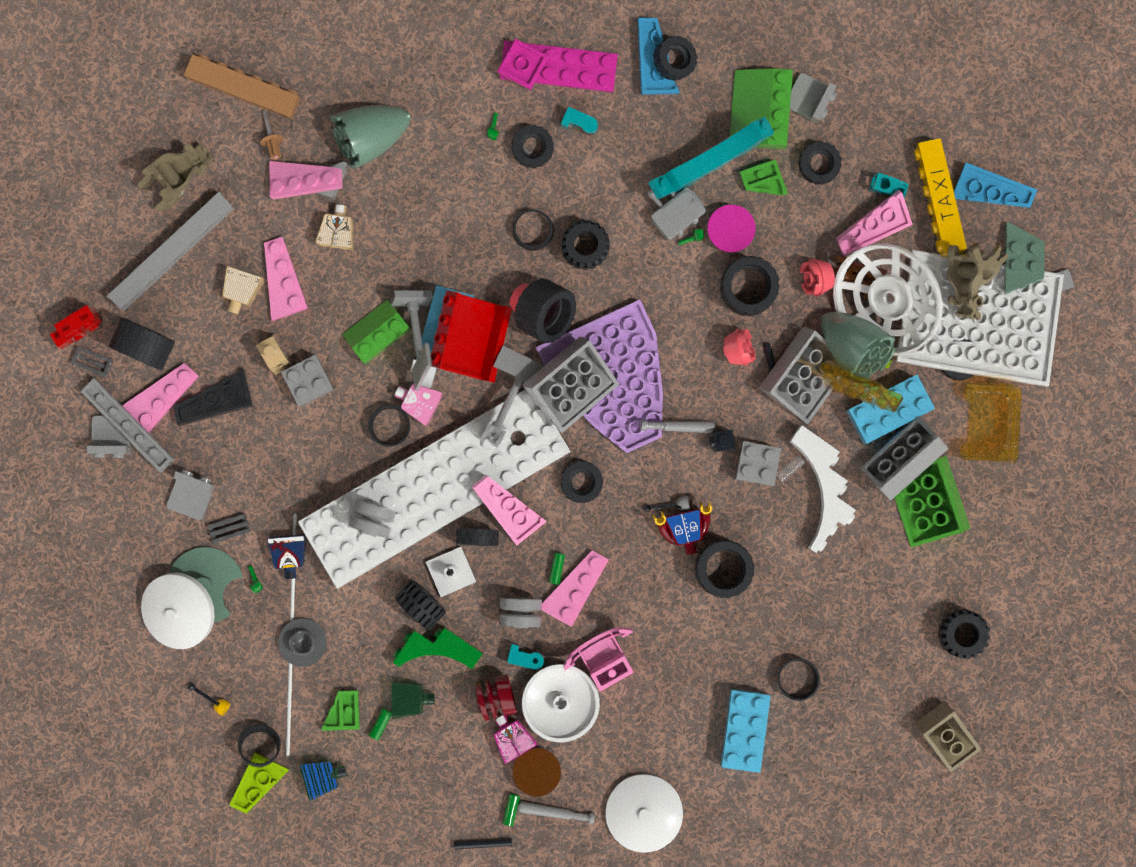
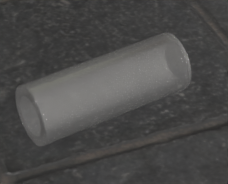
[776,455,806,483]

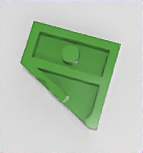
[739,159,788,196]
[322,690,360,731]

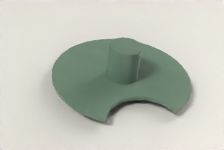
[169,547,243,623]

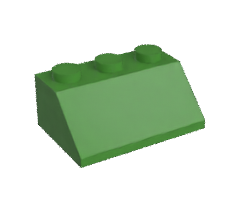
[342,300,411,365]

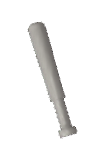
[640,419,716,433]
[518,801,595,824]

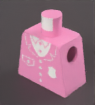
[394,384,443,426]

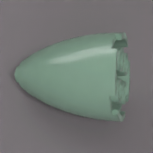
[330,105,411,169]
[820,312,896,384]

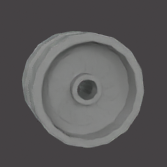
[348,500,396,539]
[499,597,542,628]

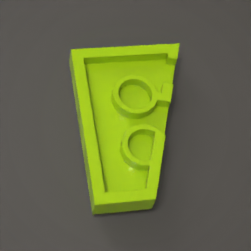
[229,752,290,814]

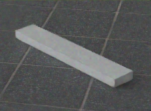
[80,378,175,473]

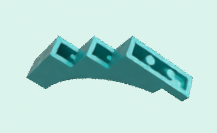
[648,117,774,200]

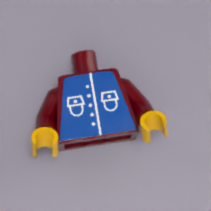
[652,501,712,556]

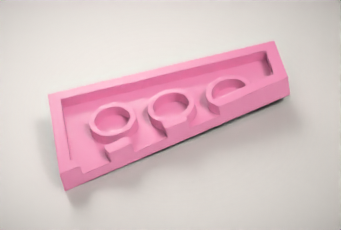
[269,161,342,200]
[836,190,913,256]
[264,237,308,322]
[122,363,199,432]
[471,475,547,545]
[541,550,609,627]

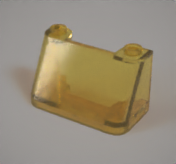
[960,383,1022,463]

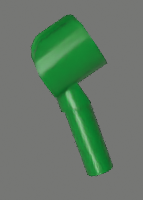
[487,113,500,141]
[678,229,704,246]
[248,566,263,593]

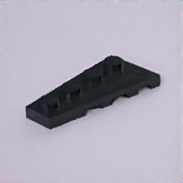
[174,369,253,426]

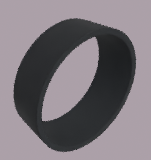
[512,210,554,251]
[368,405,410,447]
[778,658,820,701]
[238,724,281,767]

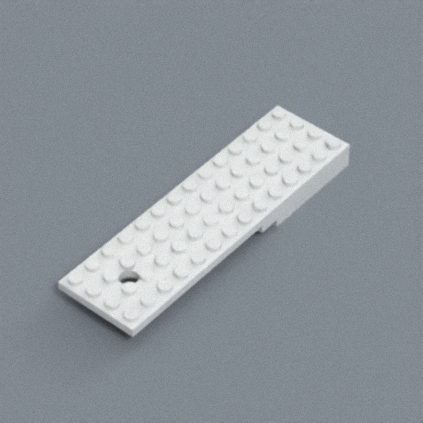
[298,390,570,589]

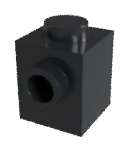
[709,430,735,452]

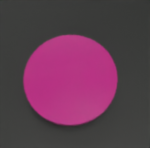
[708,205,756,253]

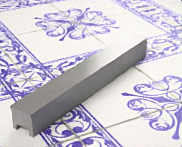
[107,192,234,311]

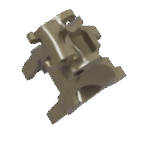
[138,143,214,212]
[946,243,1009,320]

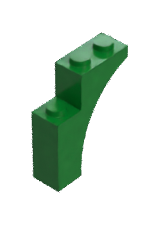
[393,627,483,669]

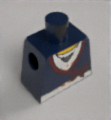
[267,534,306,579]

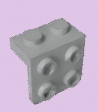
[790,73,838,123]
[87,416,131,458]
[167,469,216,520]

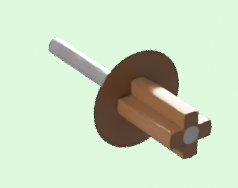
[260,110,284,160]

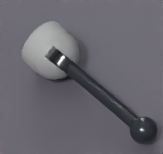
[643,496,690,512]

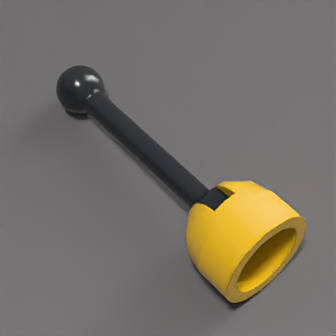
[188,683,231,716]

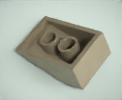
[914,701,982,772]

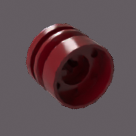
[475,674,517,721]

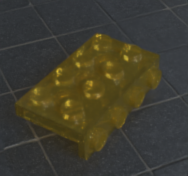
[819,363,903,413]

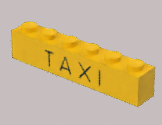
[914,138,967,257]

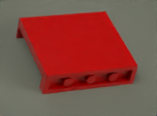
[430,290,512,383]

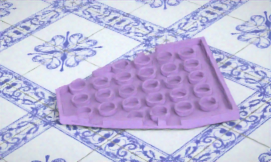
[536,300,663,453]

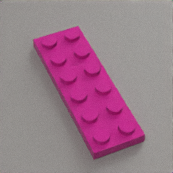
[500,41,618,93]

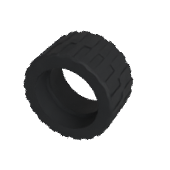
[720,256,780,316]
[514,278,576,343]
[109,318,175,370]
[695,540,755,598]

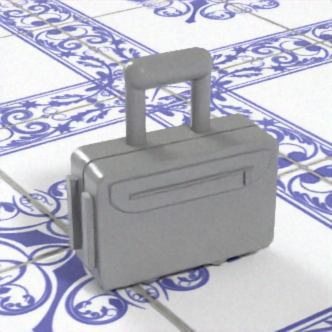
[648,188,706,241]

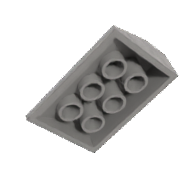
[759,326,845,425]
[523,337,619,433]

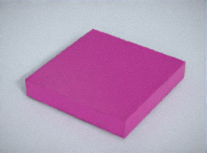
[497,38,549,91]

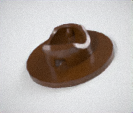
[513,748,561,797]

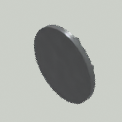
[278,618,327,667]

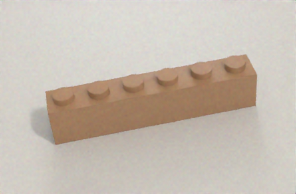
[184,54,301,120]

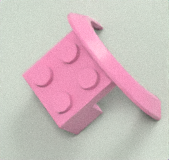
[563,627,634,691]

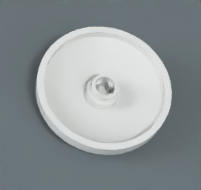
[141,573,214,649]
[522,664,600,742]
[606,774,683,852]

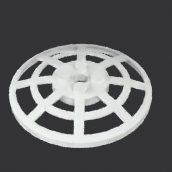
[833,244,943,356]

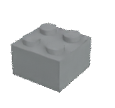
[281,355,335,407]
[735,441,781,486]

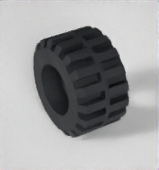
[562,220,610,270]
[395,580,446,630]
[938,609,991,659]

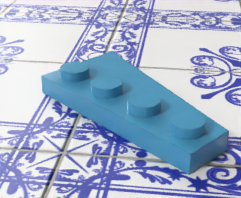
[637,18,679,95]
[954,163,1037,208]

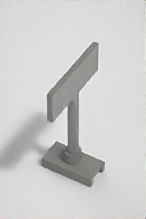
[391,291,433,390]
[480,346,545,447]

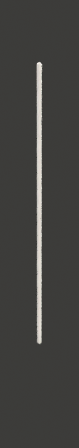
[286,514,297,756]

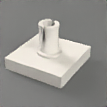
[426,547,476,597]

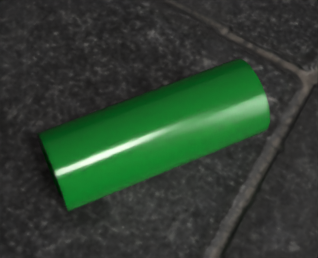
[548,552,565,585]
[368,708,393,741]
[502,793,520,826]

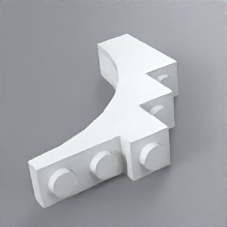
[789,425,855,553]

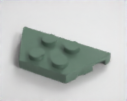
[1004,222,1045,294]

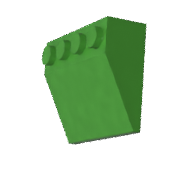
[730,68,793,150]
[894,456,970,547]

